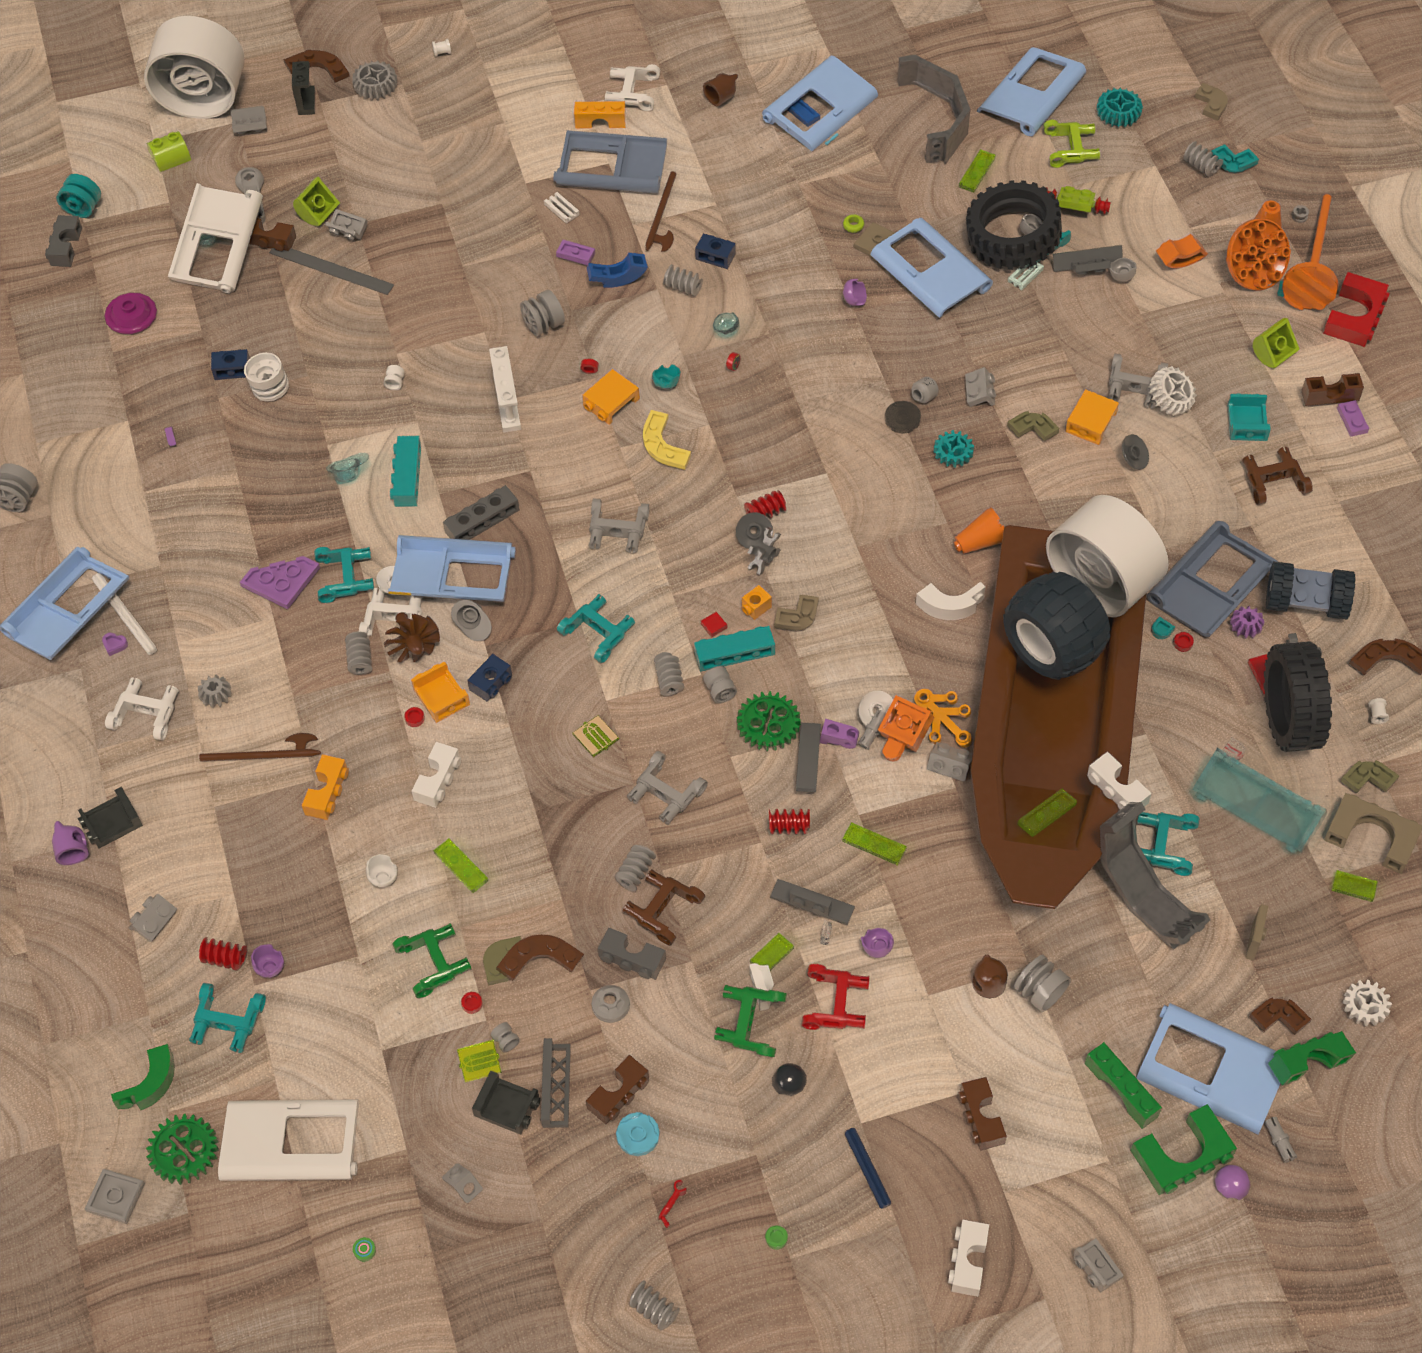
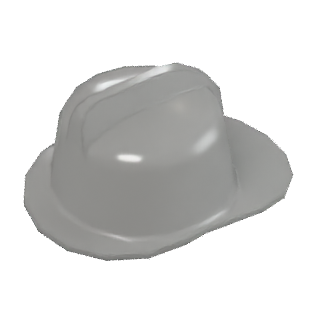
[451,599,492,641]

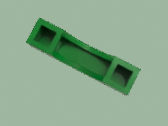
[1268,1031,1356,1086]
[1085,1042,1162,1129]

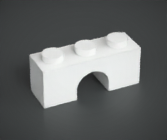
[412,742,461,808]
[1087,752,1152,810]
[948,1220,989,1297]

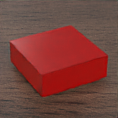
[701,611,728,637]

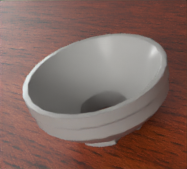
[591,985,630,1023]

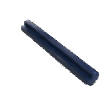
[845,1128,891,1209]

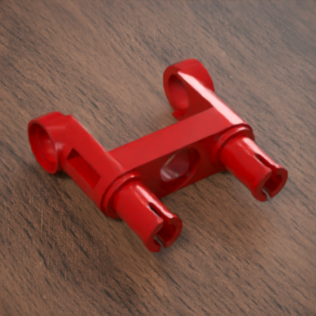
[802,964,870,1030]

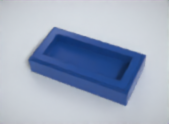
[786,99,820,127]

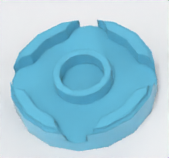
[616,1112,660,1156]

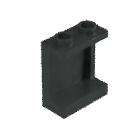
[292,61,316,115]
[77,786,143,849]
[472,1070,541,1135]

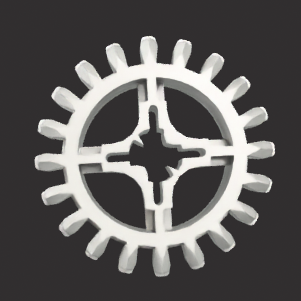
[1148,366,1197,416]

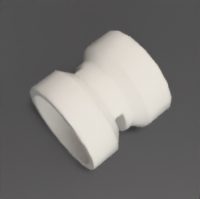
[384,365,405,390]

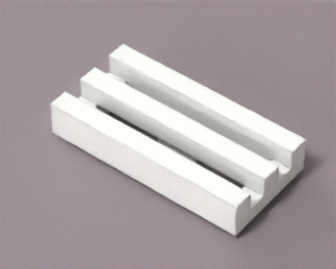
[544,192,579,224]

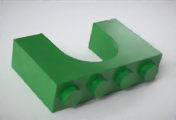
[1130,1104,1237,1195]

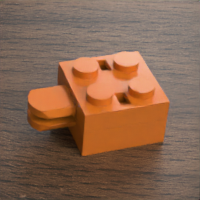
[878,695,934,762]

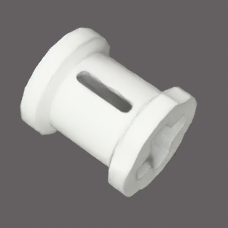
[432,39,451,57]
[1368,698,1389,724]

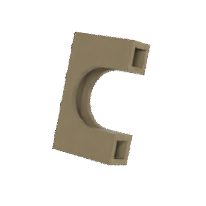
[1324,792,1422,874]

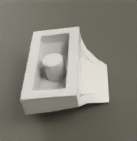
[749,963,774,1011]

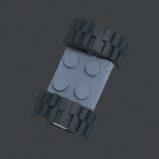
[1266,561,1356,620]

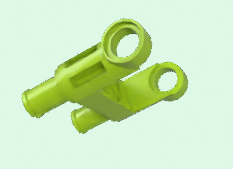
[1043,120,1100,168]

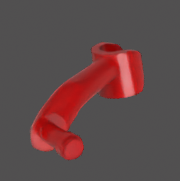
[658,1180,687,1228]

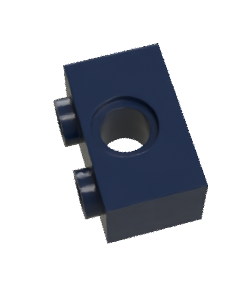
[695,233,736,269]
[211,349,250,380]
[467,653,512,702]

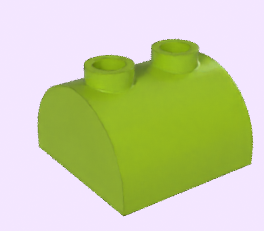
[146,131,191,172]
[293,177,340,226]
[1253,318,1300,368]

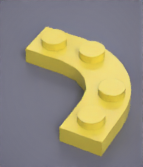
[643,410,691,470]

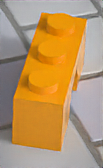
[574,101,626,129]
[302,754,349,820]

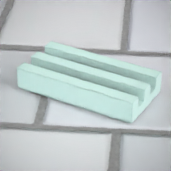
[1008,262,1044,290]

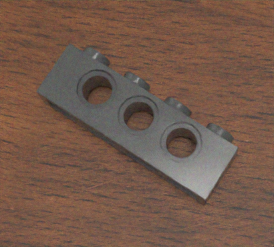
[443,485,520,540]

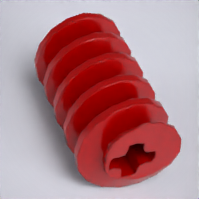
[744,490,787,518]
[769,809,810,835]
[199,937,247,971]

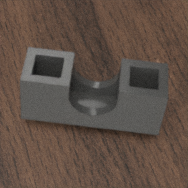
[45,215,82,267]
[598,927,666,980]

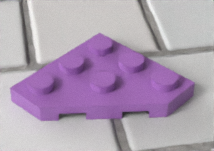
[240,556,320,609]

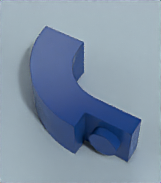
[587,252,648,288]

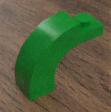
[111,1044,175,1111]

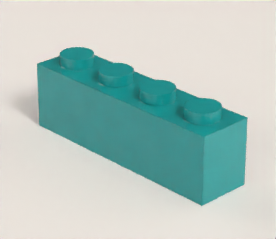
[390,436,421,507]
[694,626,775,672]

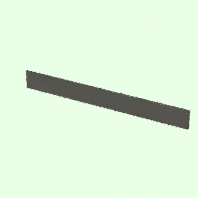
[269,248,394,295]

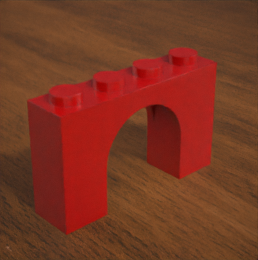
[1323,272,1390,347]

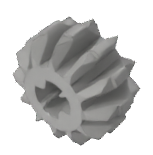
[198,674,232,708]

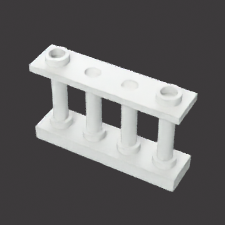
[489,346,521,433]

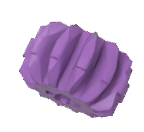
[1230,606,1264,639]

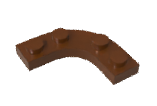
[283,50,350,83]
[1349,638,1422,675]
[496,934,584,981]

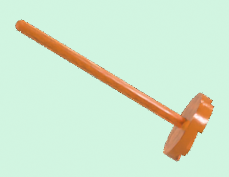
[1282,194,1338,310]

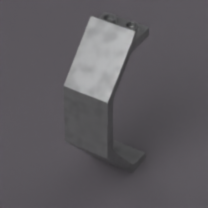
[897,55,971,164]
[1100,802,1211,950]

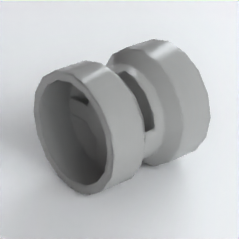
[491,1022,520,1053]

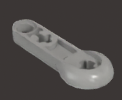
[235,167,266,224]

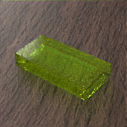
[1331,870,1378,902]
[750,933,794,971]

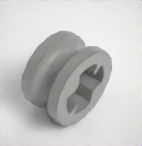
[1292,205,1309,223]

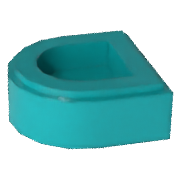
[1151,616,1175,640]

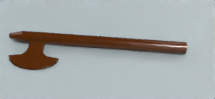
[645,171,677,252]
[199,733,321,762]

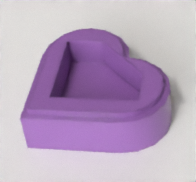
[102,633,128,656]

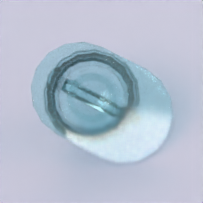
[326,453,369,484]

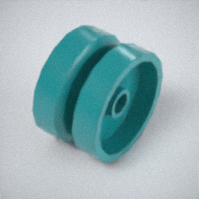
[56,174,102,218]

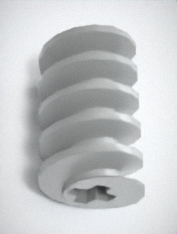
[1184,141,1223,177]
[663,264,703,296]
[345,631,372,675]
[654,652,684,696]
[615,845,656,892]
[630,1280,680,1330]

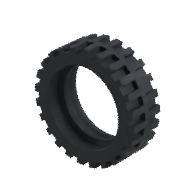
[966,180,1062,270]
[1264,641,1332,752]

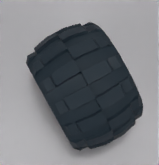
[1003,571,1110,680]

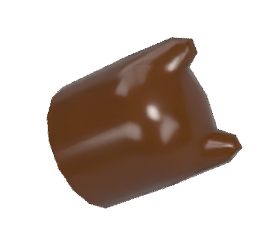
[703,73,738,107]
[972,954,1008,999]

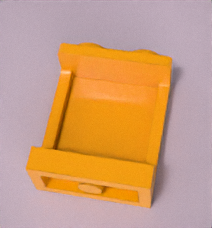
[582,369,640,425]
[1065,389,1119,445]
[411,662,470,723]

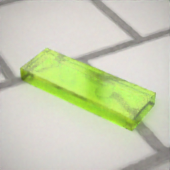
[959,149,996,193]
[1018,788,1077,837]
[842,822,907,866]
[433,838,489,893]

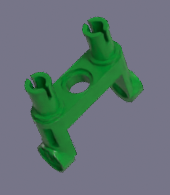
[392,923,472,998]
[714,985,787,1057]

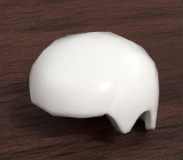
[366,854,397,887]

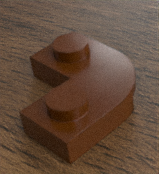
[1249,997,1312,1035]

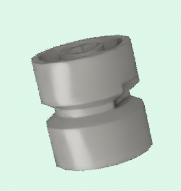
[703,666,737,703]

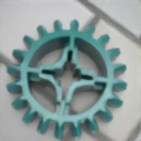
[1096,87,1143,128]

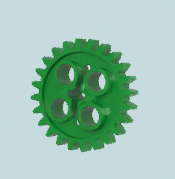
[737,691,801,751]
[146,1114,219,1185]

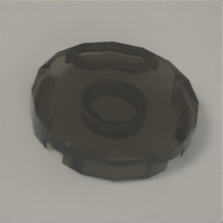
[884,401,921,434]

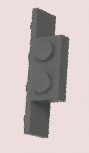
[1053,245,1123,275]
[770,879,855,925]

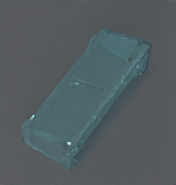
[1193,747,1328,854]

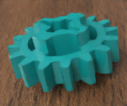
[934,430,974,468]

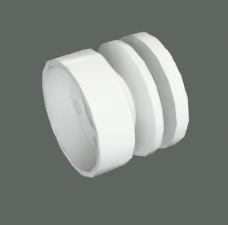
[244,352,289,401]

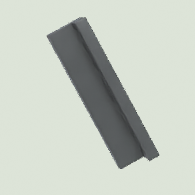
[541,1038,571,1128]

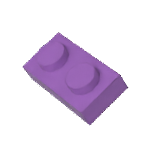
[556,240,595,265]
[1337,400,1369,437]

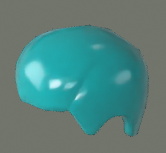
[652,364,681,389]

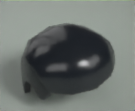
[772,1063,807,1097]

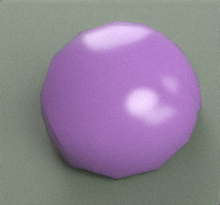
[843,279,867,306]
[861,928,894,958]
[251,944,284,978]
[1215,1165,1251,1200]

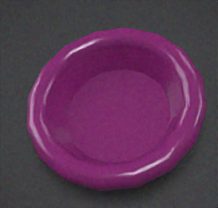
[104,292,157,334]

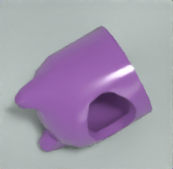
[52,821,89,865]

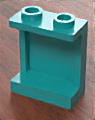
[1227,393,1271,441]

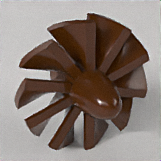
[384,612,440,663]

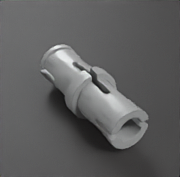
[858,709,886,750]
[1264,1117,1297,1163]

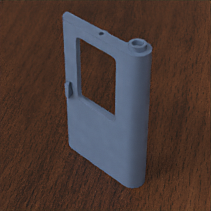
[553,130,667,194]
[1147,521,1278,637]

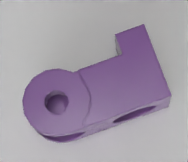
[820,718,859,749]

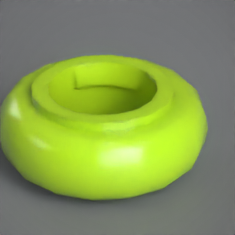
[843,214,864,233]

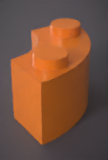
[1156,234,1208,268]

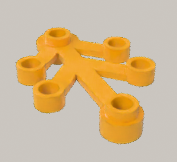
[914,689,972,748]

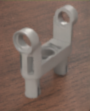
[1108,353,1168,409]
[588,498,650,553]
[627,751,708,825]

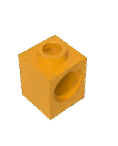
[741,585,772,620]

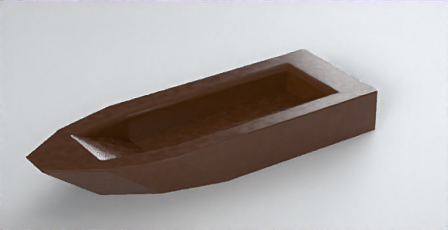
[971,525,1147,909]

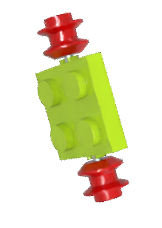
[1046,186,1111,215]

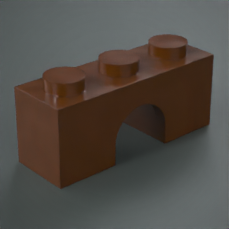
[249,218,296,251]
[1301,373,1364,406]
[586,1055,649,1124]
[958,1077,1007,1151]

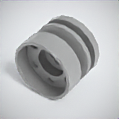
[520,290,565,336]
[0,463,38,512]
[1014,955,1071,1012]

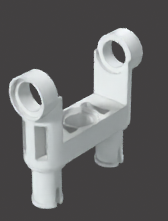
[605,64,660,111]
[359,588,423,639]
[105,677,179,740]

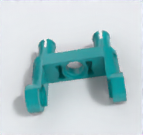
[314,547,374,603]
[557,594,635,663]
[1137,812,1200,876]
[189,982,266,1053]

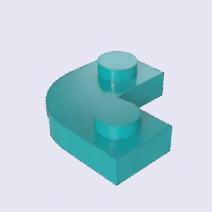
[1211,144,1259,172]

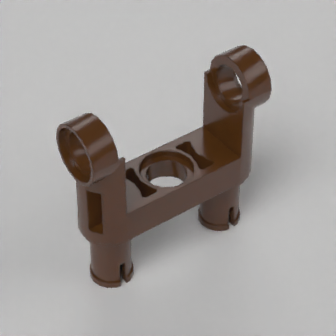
[1242,447,1313,505]
[622,869,705,946]

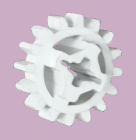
[1343,980,1392,1026]

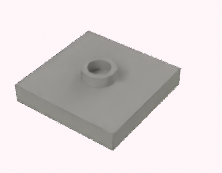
[85,1169,145,1224]

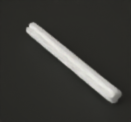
[92,573,157,655]

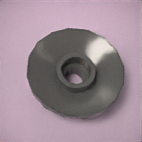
[1122,434,1149,470]
[736,512,773,549]

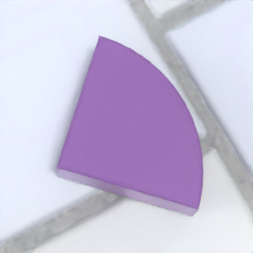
[164,426,176,446]

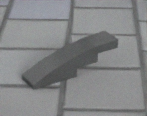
[796,722,821,792]

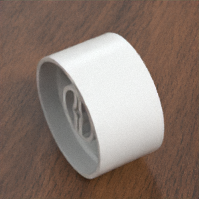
[144,16,244,119]
[1046,495,1169,617]

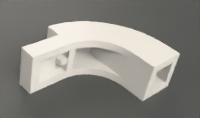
[916,582,986,620]

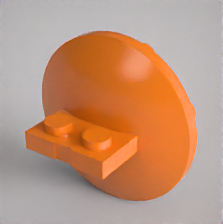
[1226,218,1291,290]

